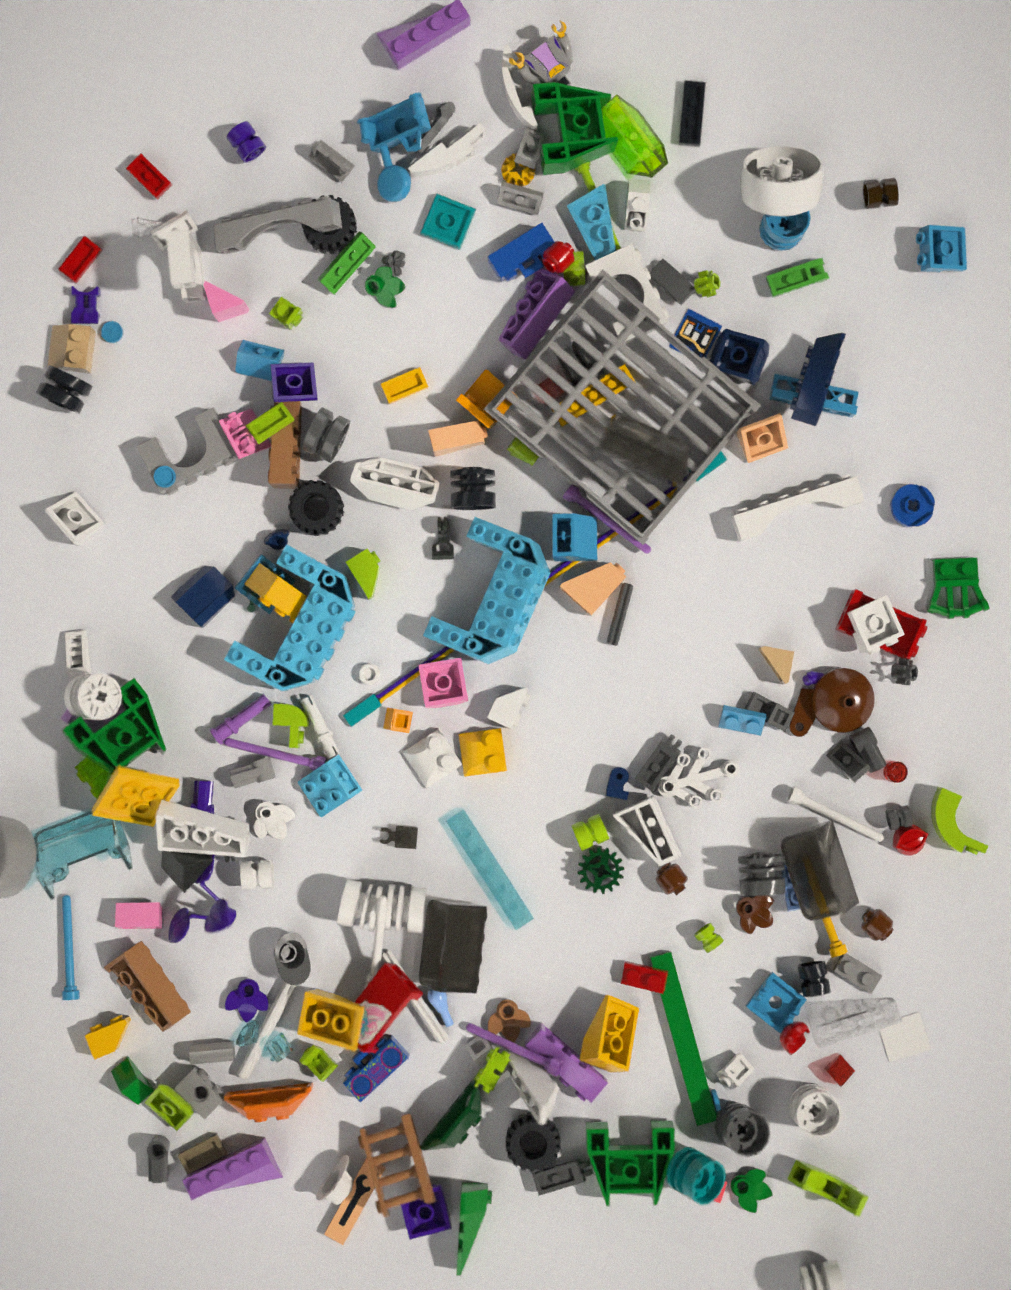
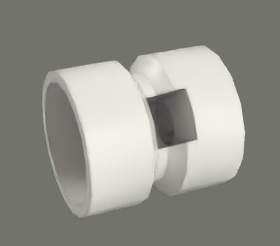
[240,860,274,890]

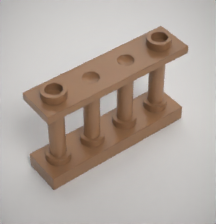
[358,1114,436,1217]

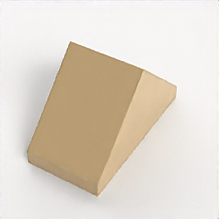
[758,646,794,684]

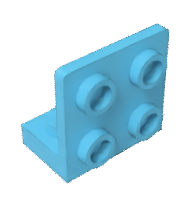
[298,755,362,817]

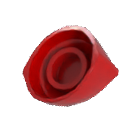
[893,824,929,856]

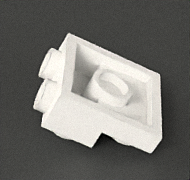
[847,595,905,655]

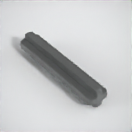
[607,583,633,646]

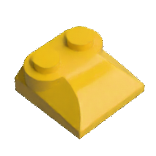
[458,728,507,777]

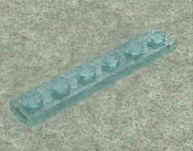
[446,809,534,930]

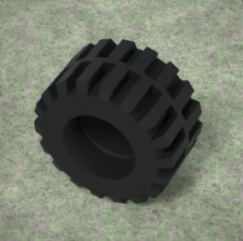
[301,195,357,254]
[288,480,344,536]
[506,1112,560,1172]

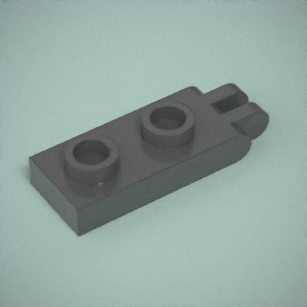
[635,734,682,792]
[532,1159,593,1196]

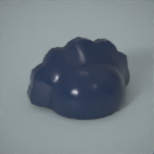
[264,529,289,550]

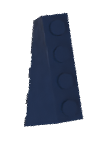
[790,333,846,426]

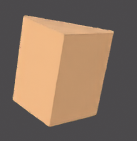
[736,413,788,463]

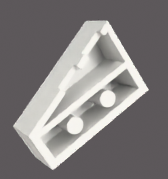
[612,795,681,866]

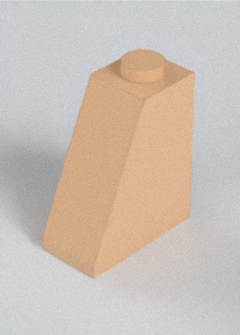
[428,420,488,457]
[559,562,626,616]

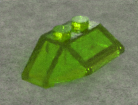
[601,94,668,178]

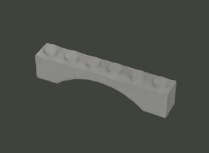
[213,197,342,254]

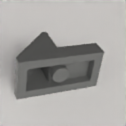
[826,741,871,783]

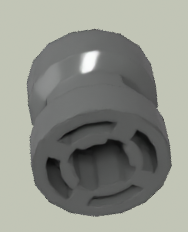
[885,805,913,831]

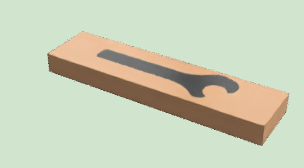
[324,1157,386,1245]

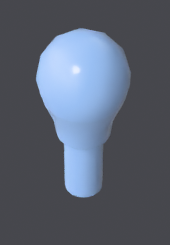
[427,986,454,1027]

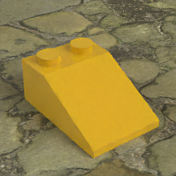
[297,989,365,1051]
[580,995,639,1073]

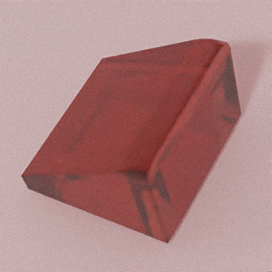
[538,377,564,406]
[824,1054,855,1087]

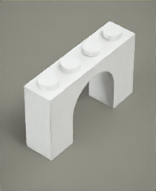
[166,227,206,302]
[585,244,669,344]

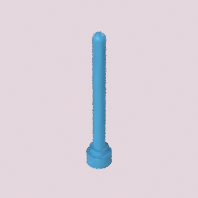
[62,895,80,1000]

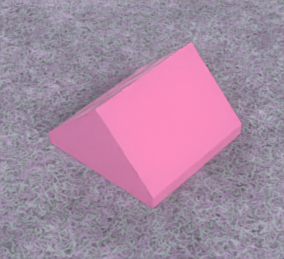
[203,281,249,322]

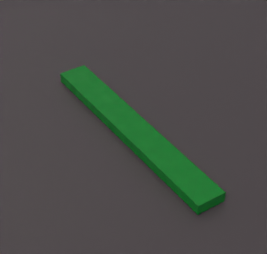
[650,951,717,1126]

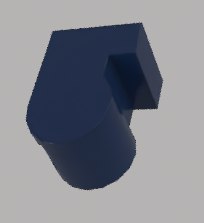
[605,767,629,800]

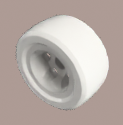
[740,146,823,216]

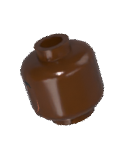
[655,862,688,895]
[861,909,894,941]

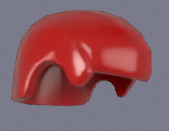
[779,1021,810,1055]

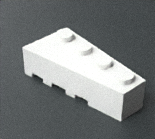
[156,800,250,857]

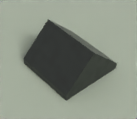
[161,851,213,893]

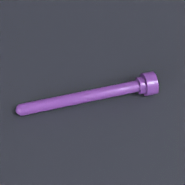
[562,484,651,554]
[224,738,326,771]
[466,1023,563,1077]

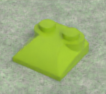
[145,1085,194,1131]

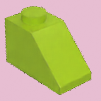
[346,548,381,600]

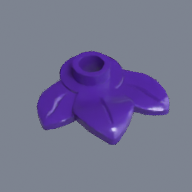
[225,979,269,1023]

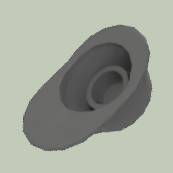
[274,933,311,985]

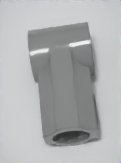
[230,757,276,788]

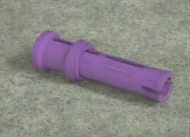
[209,693,272,745]

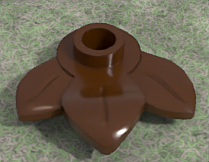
[736,895,774,934]

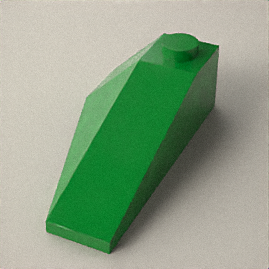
[456,1182,492,1276]

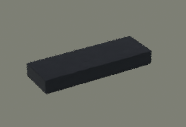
[678,80,706,147]

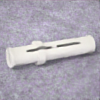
[300,695,340,759]

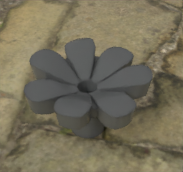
[382,250,405,276]

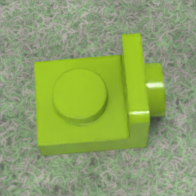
[269,296,303,330]

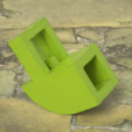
[273,704,309,748]

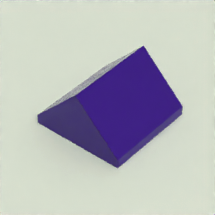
[271,362,318,402]

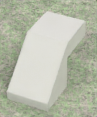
[465,1036,511,1086]

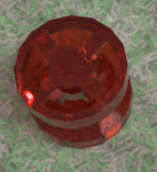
[883,761,908,783]

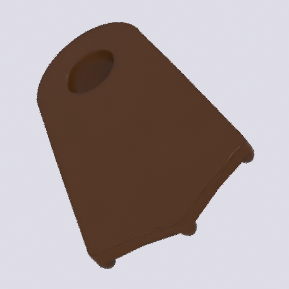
[789,688,816,737]

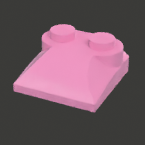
[418,658,468,708]

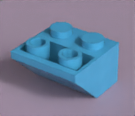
[552,513,597,562]

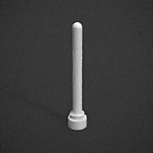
[787,786,884,841]
[365,896,387,986]

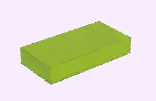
[246,402,295,444]

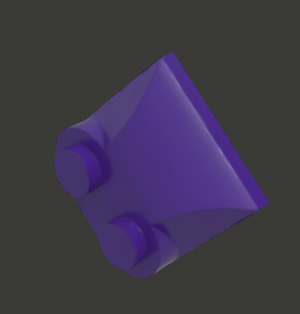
[401,1184,452,1240]

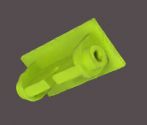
[474,1047,511,1093]

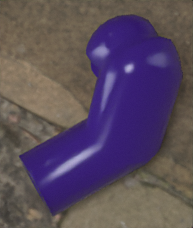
[802,671,824,686]

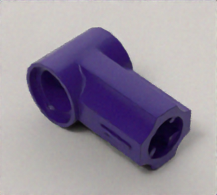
[190,780,214,814]

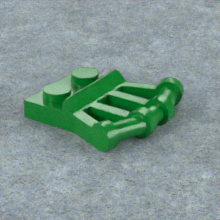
[927,558,990,619]

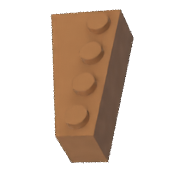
[268,401,302,489]

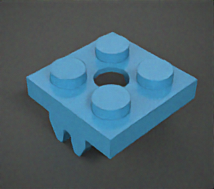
[235,554,296,614]
[745,972,807,1034]

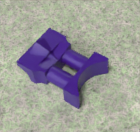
[71,286,101,324]

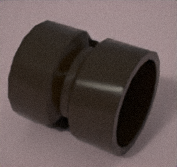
[863,178,899,209]

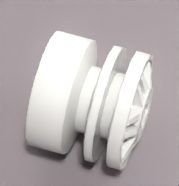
[64,674,122,720]
[337,879,384,932]
[385,884,427,934]
[789,1084,842,1138]
[799,1260,845,1290]

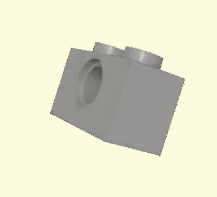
[174,1066,225,1120]

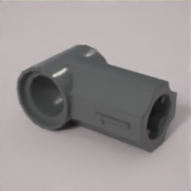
[849,727,887,773]
[147,1135,170,1183]

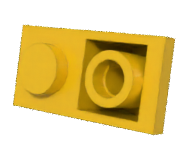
[85,1015,131,1060]

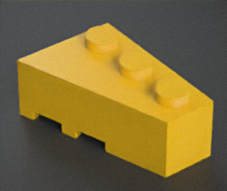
[245,563,307,624]

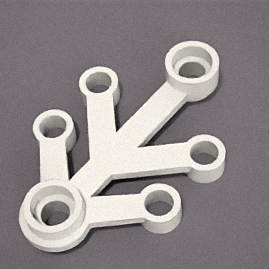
[658,748,740,808]

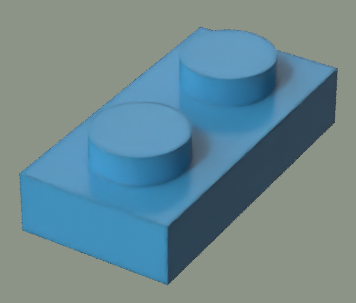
[719,705,766,736]

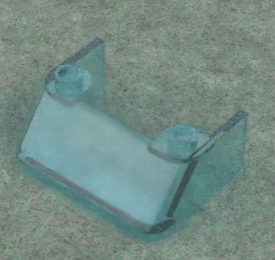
[34,811,133,900]

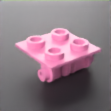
[218,409,271,459]

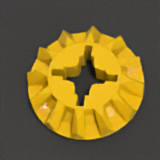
[501,153,536,187]

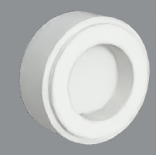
[358,663,380,685]

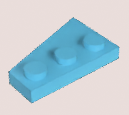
[567,184,616,260]

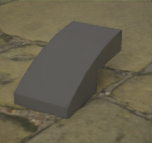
[649,259,696,305]
[745,692,795,731]

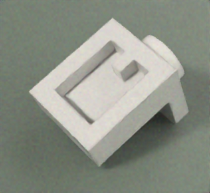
[716,1053,755,1089]

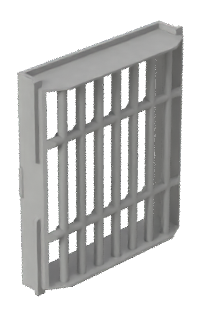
[484,269,761,545]

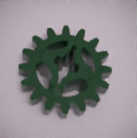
[577,847,624,894]

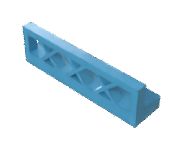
[769,374,859,418]

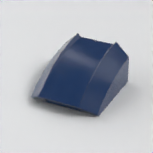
[709,329,770,385]
[171,566,235,628]

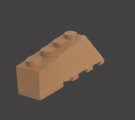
[104,941,191,1032]

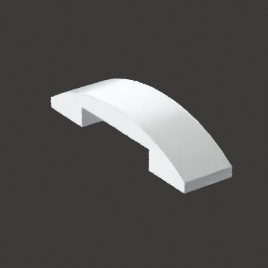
[502,45,537,131]

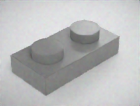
[514,127,546,169]
[497,181,544,215]
[833,953,882,994]

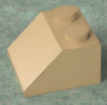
[48,324,96,373]

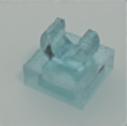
[263,1032,294,1063]

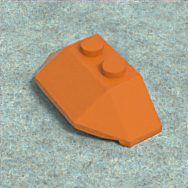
[224,1082,313,1122]

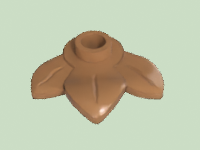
[488,999,531,1043]

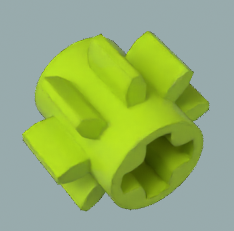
[694,270,721,298]

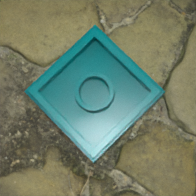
[420,193,476,250]

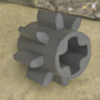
[891,659,918,686]

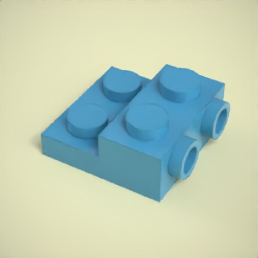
[916,225,967,272]

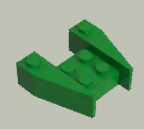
[531,82,618,175]
[62,678,166,775]
[585,1121,675,1206]

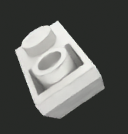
[624,179,650,231]
[487,688,531,729]

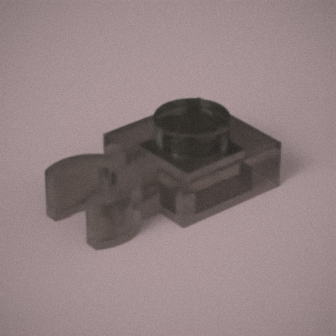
[380,825,418,849]

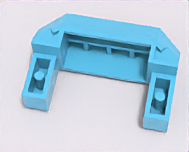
[423,517,550,665]
[224,544,356,691]

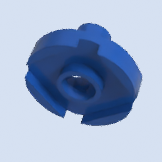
[890,484,935,527]

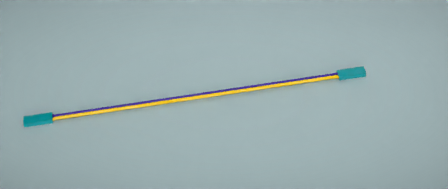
[343,451,727,727]

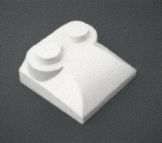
[403,729,462,788]

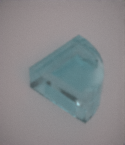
[236,1020,259,1047]

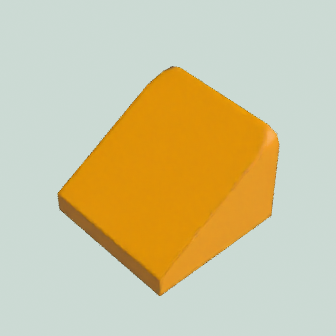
[383,708,413,733]

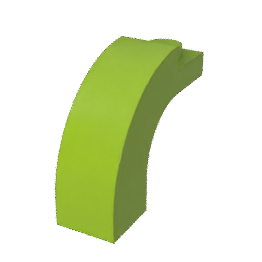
[931,787,988,855]
[787,1159,868,1217]

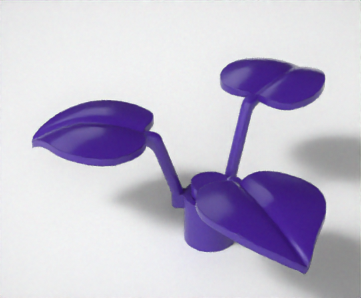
[168,854,236,943]

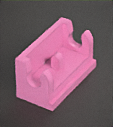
[115,902,162,929]

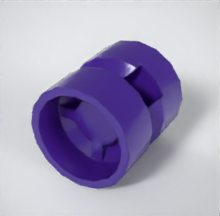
[226,121,266,163]

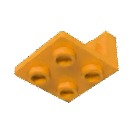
[456,369,518,430]

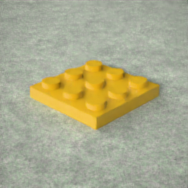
[92,766,180,827]

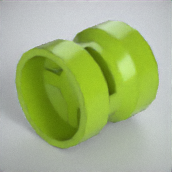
[694,922,724,953]

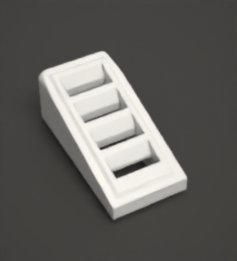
[64,630,91,678]

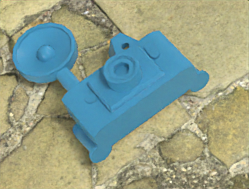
[357,93,431,202]

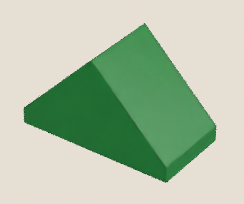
[111,1057,155,1105]

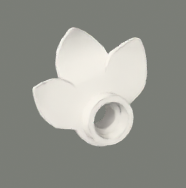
[253,801,295,839]

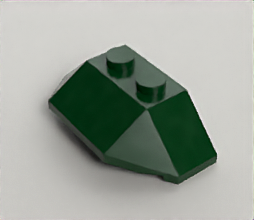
[420,1076,482,1151]

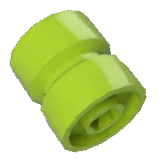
[571,814,610,851]

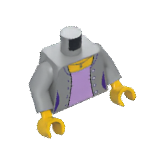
[509,20,573,85]

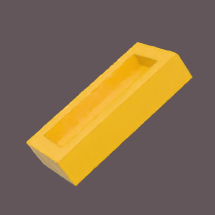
[381,367,429,405]

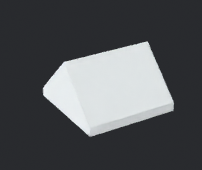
[45,492,104,546]

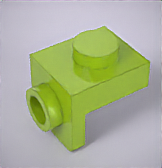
[563,251,585,286]
[299,1045,338,1082]

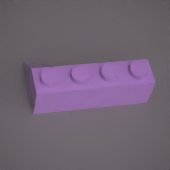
[376,0,471,70]
[498,268,575,360]
[524,1023,608,1103]
[182,1137,283,1201]

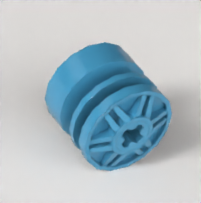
[759,211,811,251]

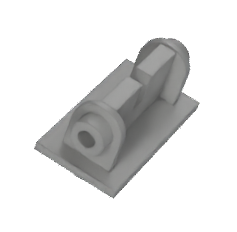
[308,140,355,182]

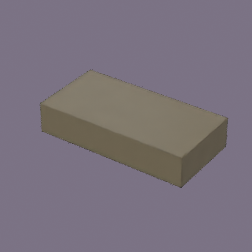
[177,1134,227,1175]

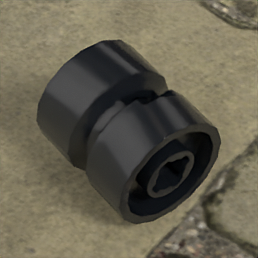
[797,961,831,997]

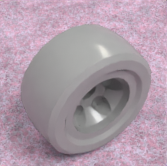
[0,816,36,898]

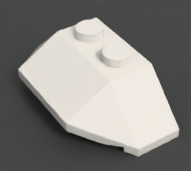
[350,458,440,510]
[506,1051,558,1125]

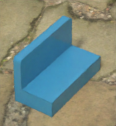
[235,340,284,381]

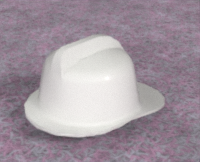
[316,1155,353,1205]

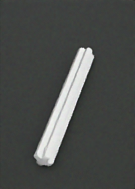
[381,950,448,1044]
[237,981,296,1080]

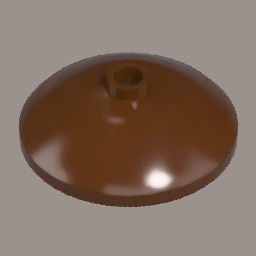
[811,668,875,733]

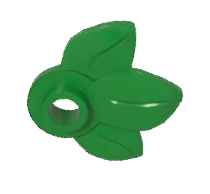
[365,266,406,308]
[730,1169,773,1213]

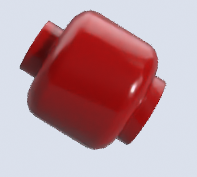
[542,241,575,273]

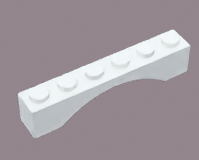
[731,475,865,542]

